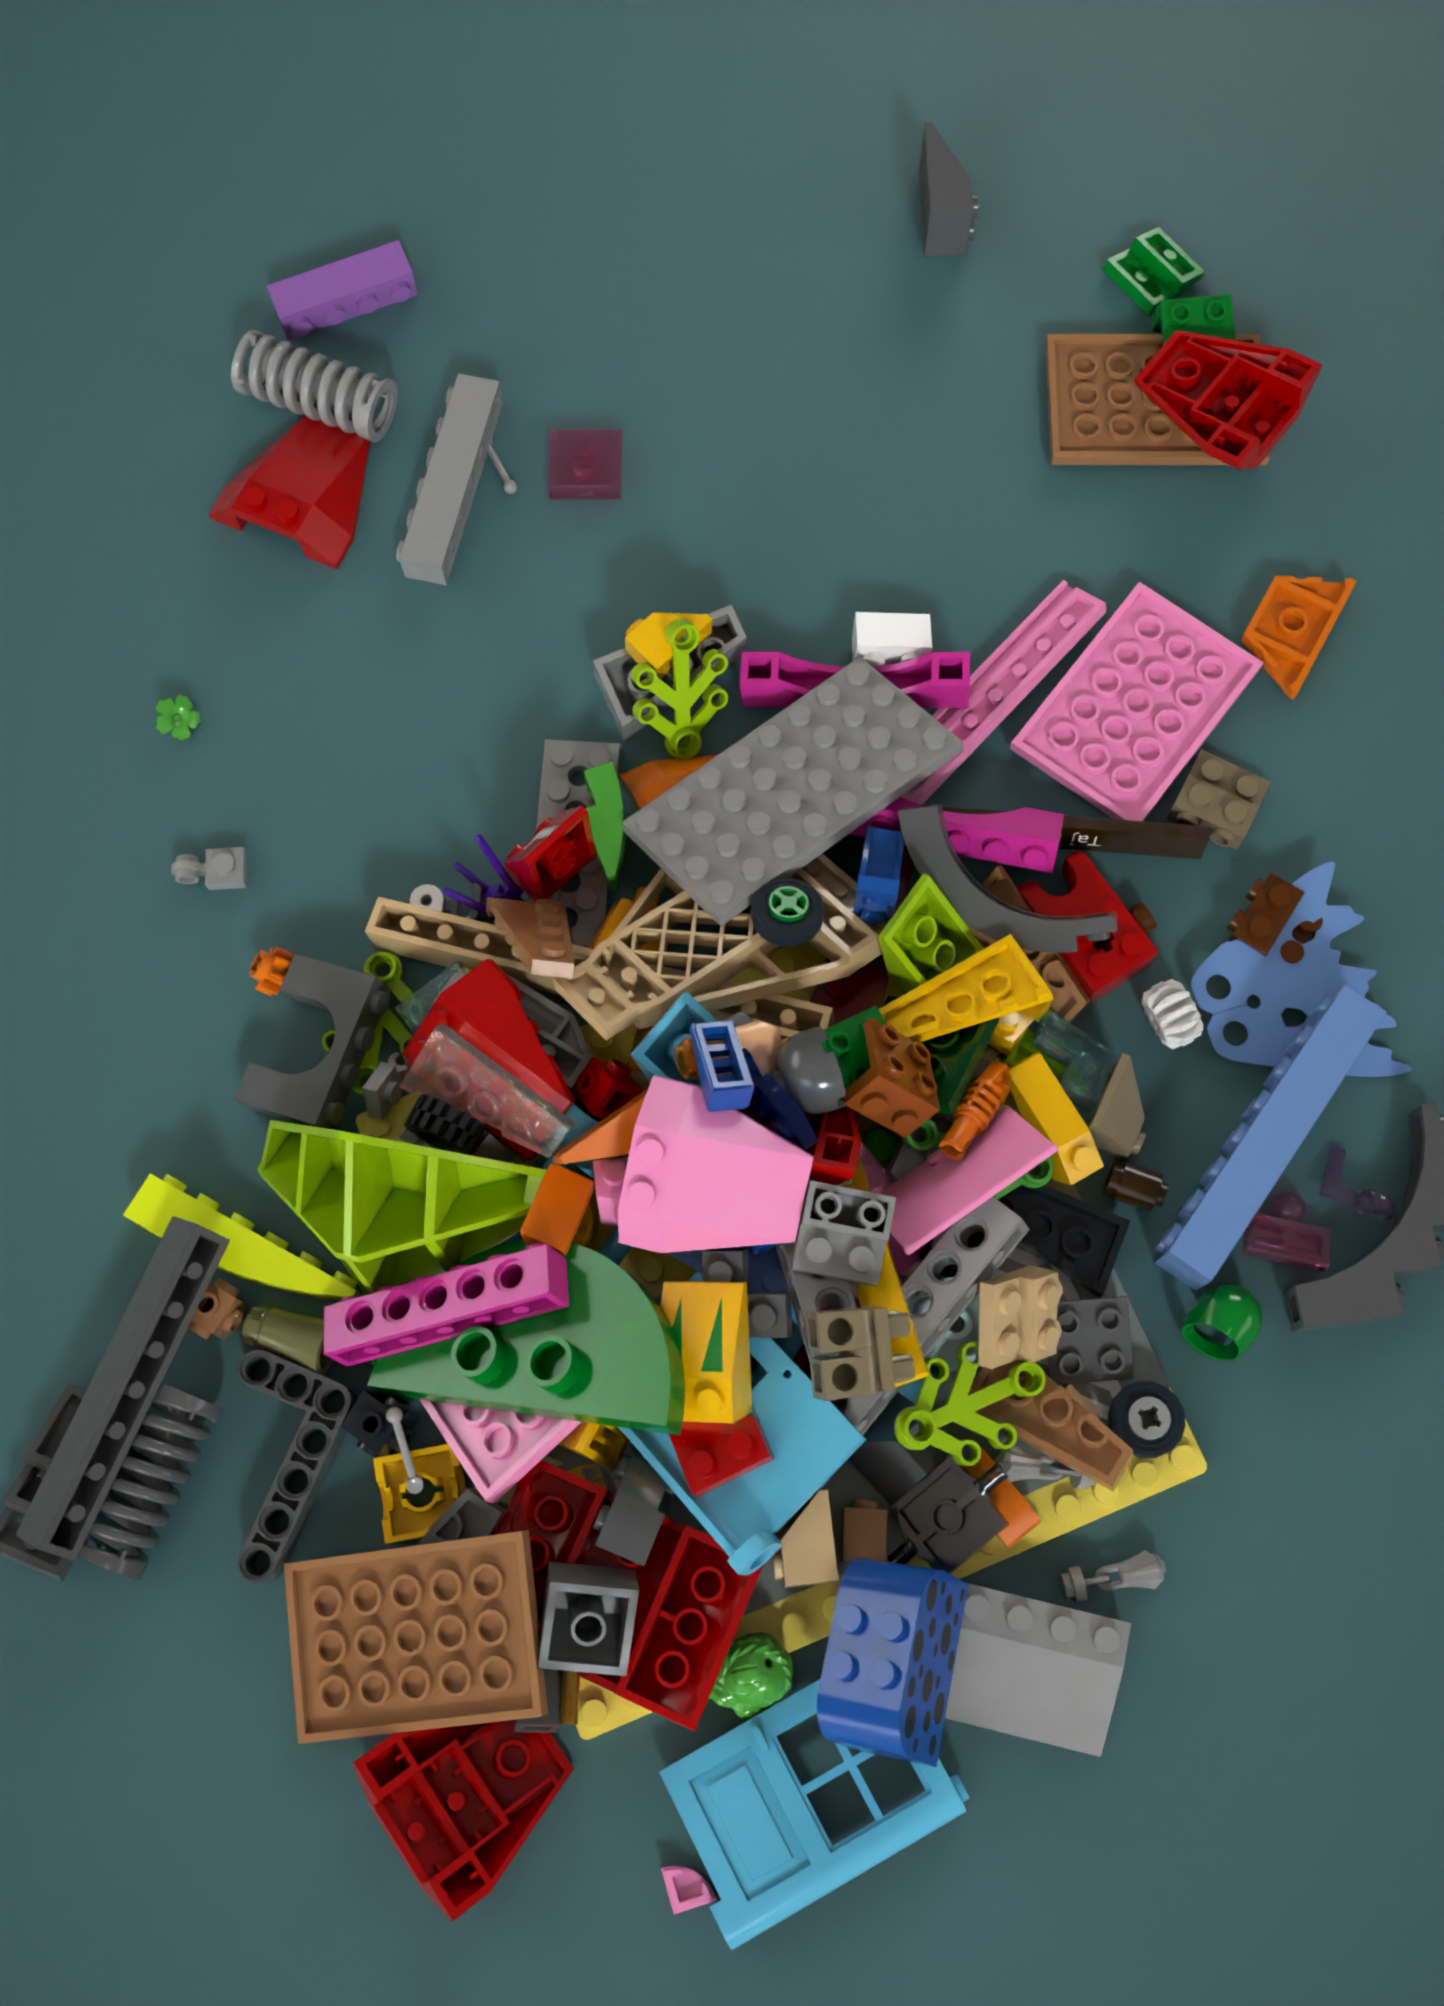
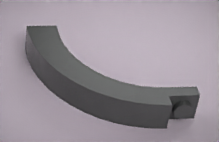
[898,804,1118,953]

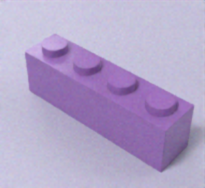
[267,240,418,340]

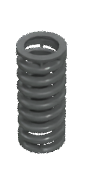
[78,1382,223,1580]

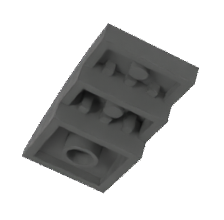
[0,1383,131,1582]

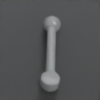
[488,437,518,494]
[386,1407,424,1494]

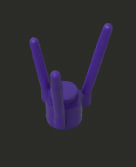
[442,834,524,922]

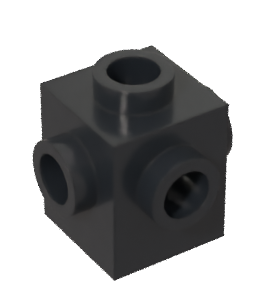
[341,1390,419,1457]

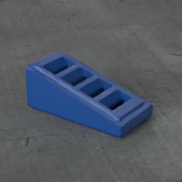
[690,1020,754,1112]

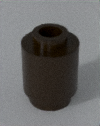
[1104,1161,1168,1212]

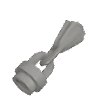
[995,1445,1096,1489]
[1060,1550,1166,1603]

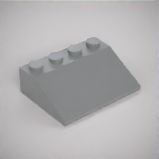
[945,1583,1131,1757]

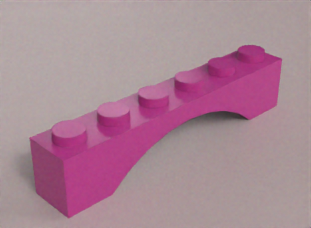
[740,652,970,708]
[849,797,1064,873]

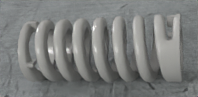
[231,329,398,443]

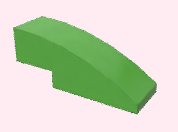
[583,761,626,891]

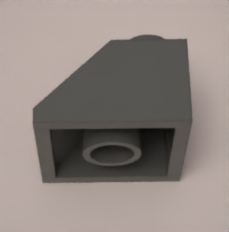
[538,1561,639,1676]

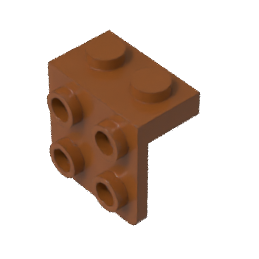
[843,1018,940,1138]

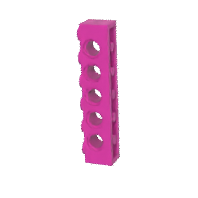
[324,1243,569,1367]

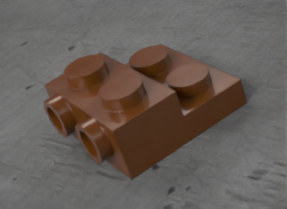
[1226,872,1323,963]

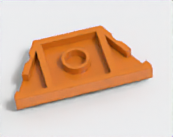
[1240,575,1357,700]

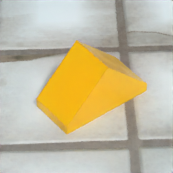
[559,1422,629,1472]

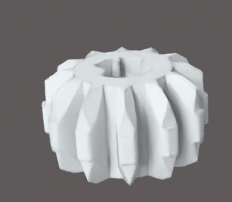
[1142,979,1203,1049]

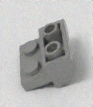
[791,1180,896,1287]

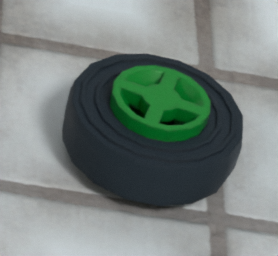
[751,878,824,947]

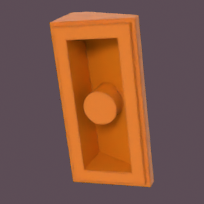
[520,1163,595,1256]

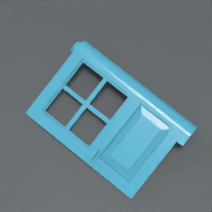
[619,1271,867,1575]
[659,1679,970,1950]

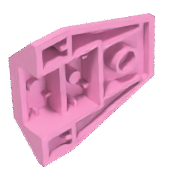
[618,1075,814,1253]

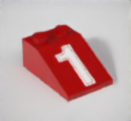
[504,806,596,902]

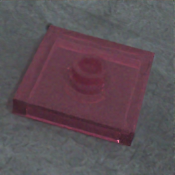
[548,430,623,499]

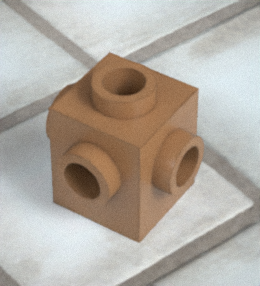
[188,1277,248,1341]

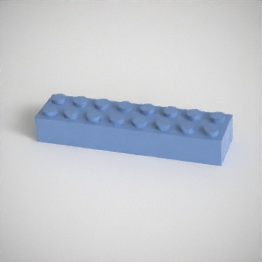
[1154,985,1387,1291]

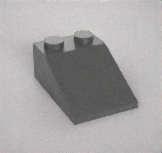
[919,122,979,257]

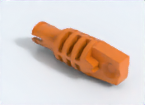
[939,1061,1012,1160]

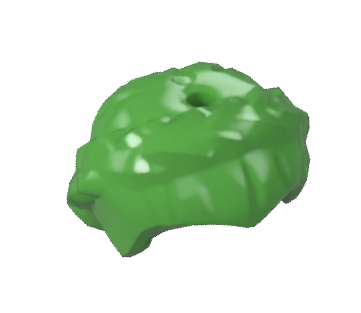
[710,1632,793,1721]

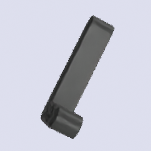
[237,1349,358,1584]

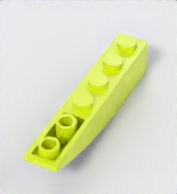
[123,1173,363,1302]

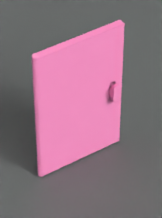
[879,1105,1058,1255]

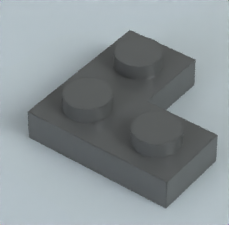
[701,1249,793,1338]

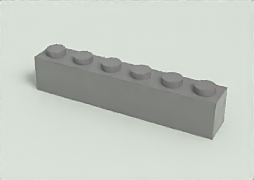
[396,373,504,586]

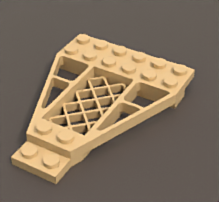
[554,853,889,1040]

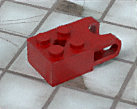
[1017,851,1159,1007]

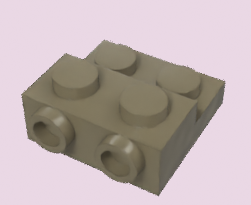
[1167,749,1271,850]

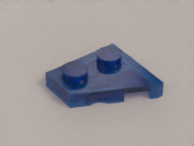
[742,1048,819,1151]

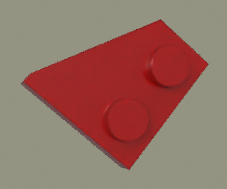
[669,1416,775,1497]

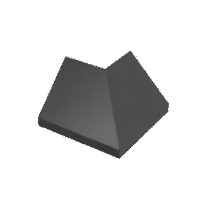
[848,1392,949,1506]

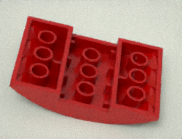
[496,1460,765,1732]

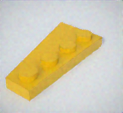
[878,934,1054,1042]

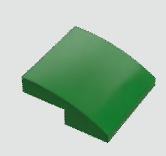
[1102,227,1205,316]

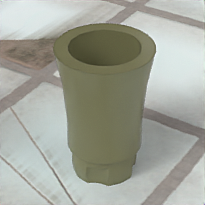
[242,1305,334,1375]

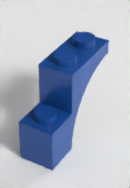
[853,827,905,924]

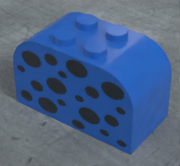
[817,1557,968,1767]

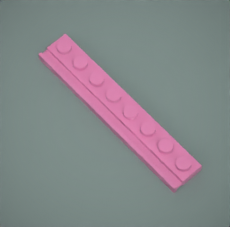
[900,580,1106,805]

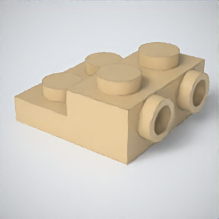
[978,1265,1063,1369]

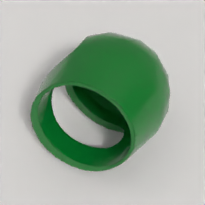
[1181,1283,1262,1361]

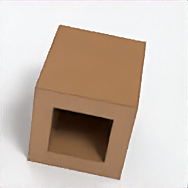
[841,1500,888,1563]

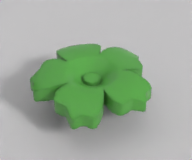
[155,694,201,741]

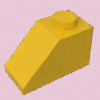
[625,612,713,679]

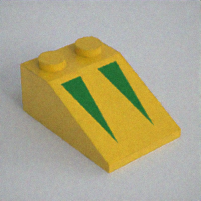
[660,1281,752,1424]

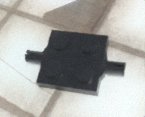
[887,1455,1009,1574]

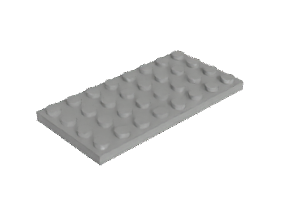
[622,657,963,926]

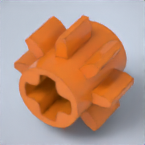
[249,946,294,996]

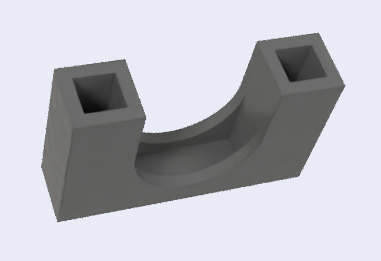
[234,954,392,1130]

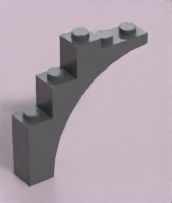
[1284,1103,1444,1332]

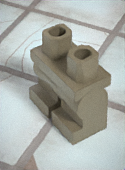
[805,1306,915,1401]

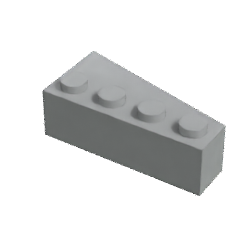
[593,604,747,741]

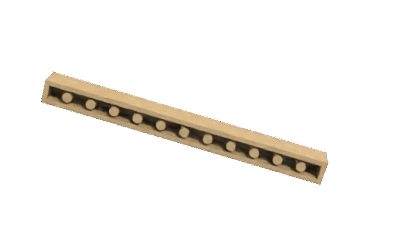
[365,896,835,1040]

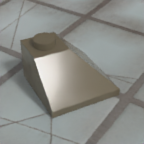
[1086,1052,1146,1164]

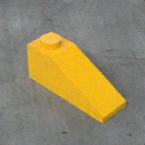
[1008,1052,1104,1185]

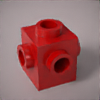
[572,1056,643,1119]

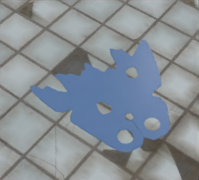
[1191,861,1411,1077]

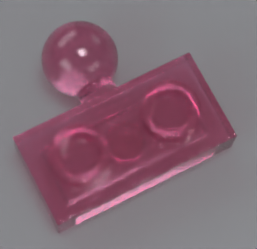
[1243,1192,1331,1272]

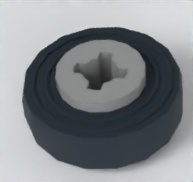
[1108,1381,1186,1458]

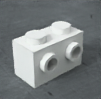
[852,612,933,666]

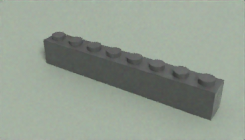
[16,1216,230,1561]

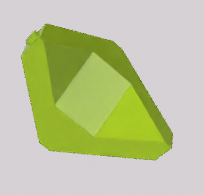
[257,1120,547,1295]

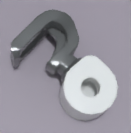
[409,883,486,922]

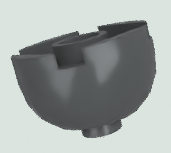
[771,1026,846,1114]

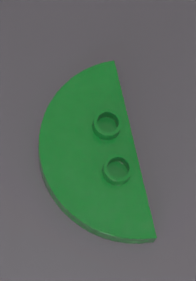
[367,1240,685,1435]

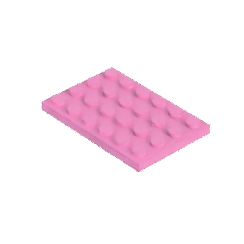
[1009,582,1264,821]

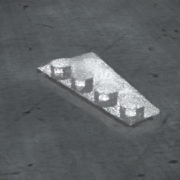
[399,1022,575,1158]

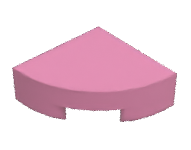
[661,1864,717,1915]

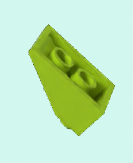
[878,874,984,995]

